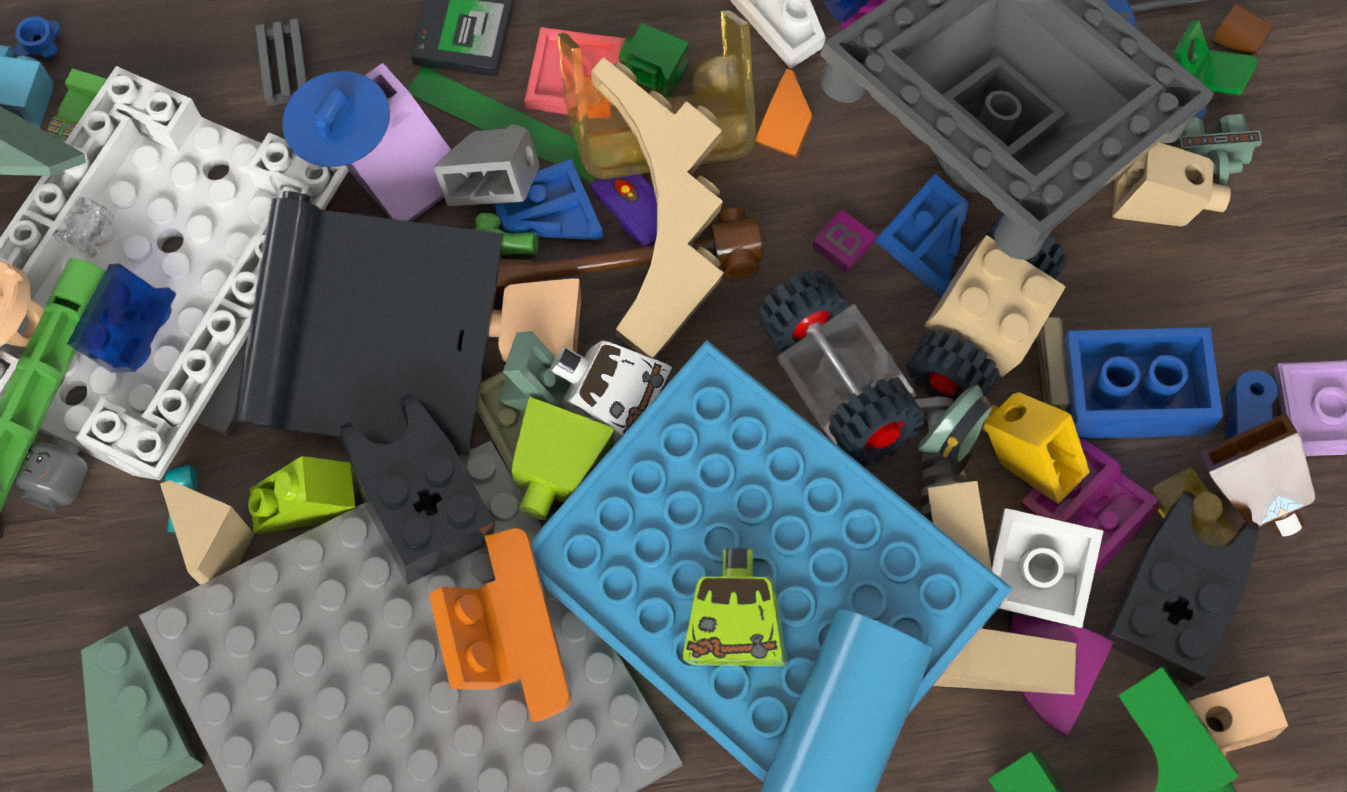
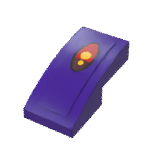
[590,160,657,247]

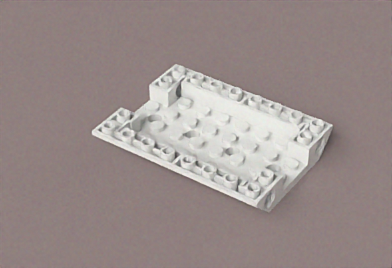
[0,66,348,480]

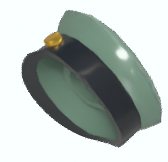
[917,385,994,476]

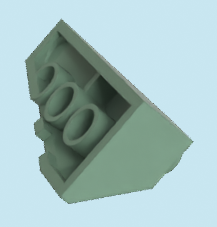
[0,106,86,176]

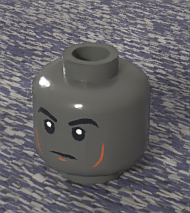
[15,437,89,511]

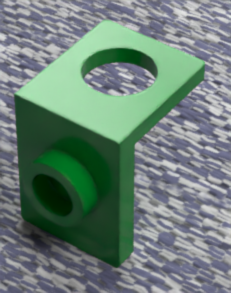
[1174,20,1258,95]

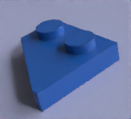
[875,174,969,298]

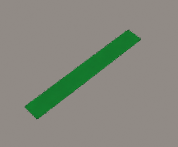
[407,67,644,183]

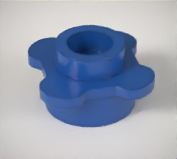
[14,16,61,59]

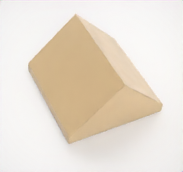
[160,480,255,585]

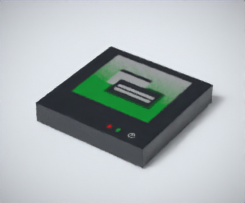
[411,0,514,77]

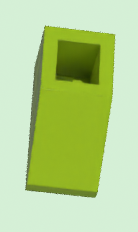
[248,456,355,534]

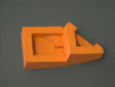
[755,69,813,158]

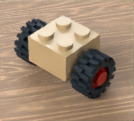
[906,217,1067,402]

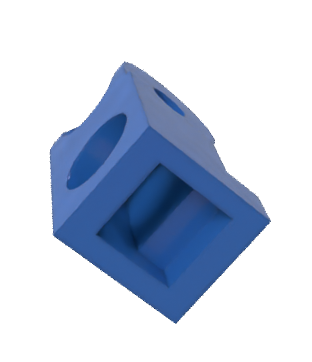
[1226,370,1278,440]

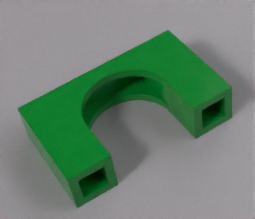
[988,667,1240,792]

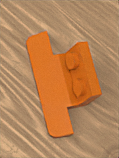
[428,528,572,721]

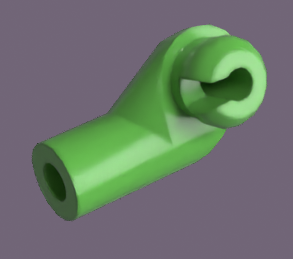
[473,213,539,255]

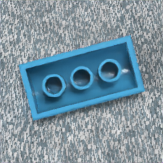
[760,609,934,792]

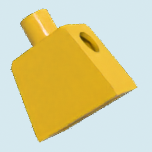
[982,392,1090,504]

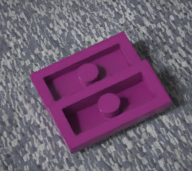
[1021,438,1159,574]

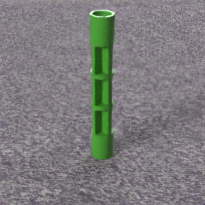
[0,258,112,513]

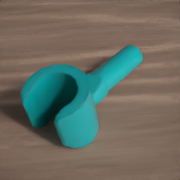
[165,465,198,533]

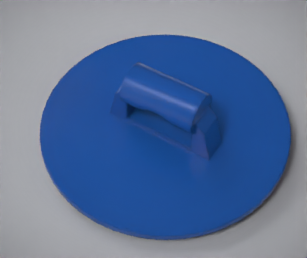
[282,71,390,167]

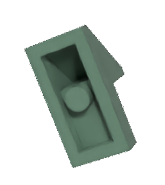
[500,331,571,411]

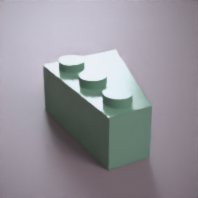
[81,626,205,792]

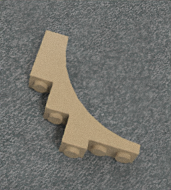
[591,57,723,360]

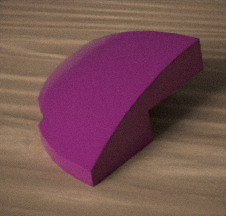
[1008,612,1113,737]

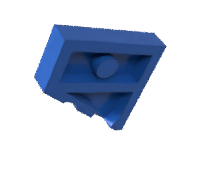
[492,159,603,240]

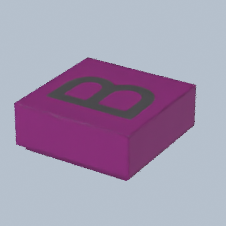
[812,209,877,273]

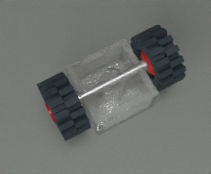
[758,271,924,466]

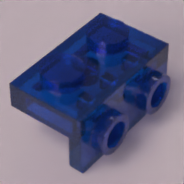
[67,263,176,373]

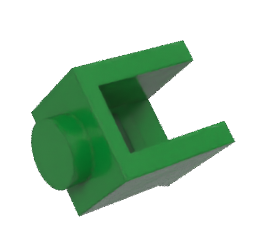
[619,23,689,102]

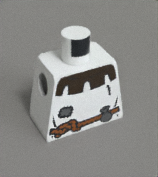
[550,341,672,445]

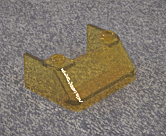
[557,10,756,179]

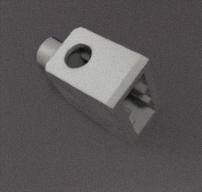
[434,124,539,206]

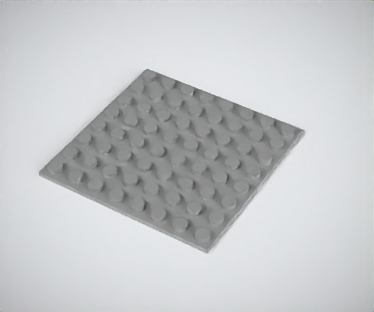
[139,440,683,792]

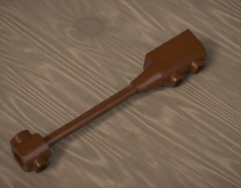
[493,208,763,310]

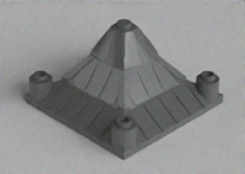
[820,0,1214,260]

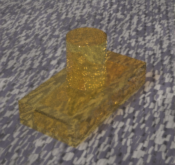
[1148,467,1237,547]

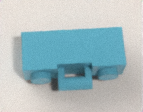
[0,45,54,128]

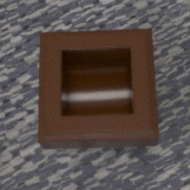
[1213,4,1274,56]

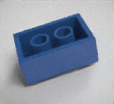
[1064,327,1223,439]

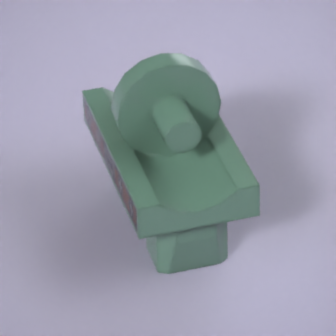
[1174,114,1262,185]

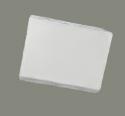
[990,508,1103,628]

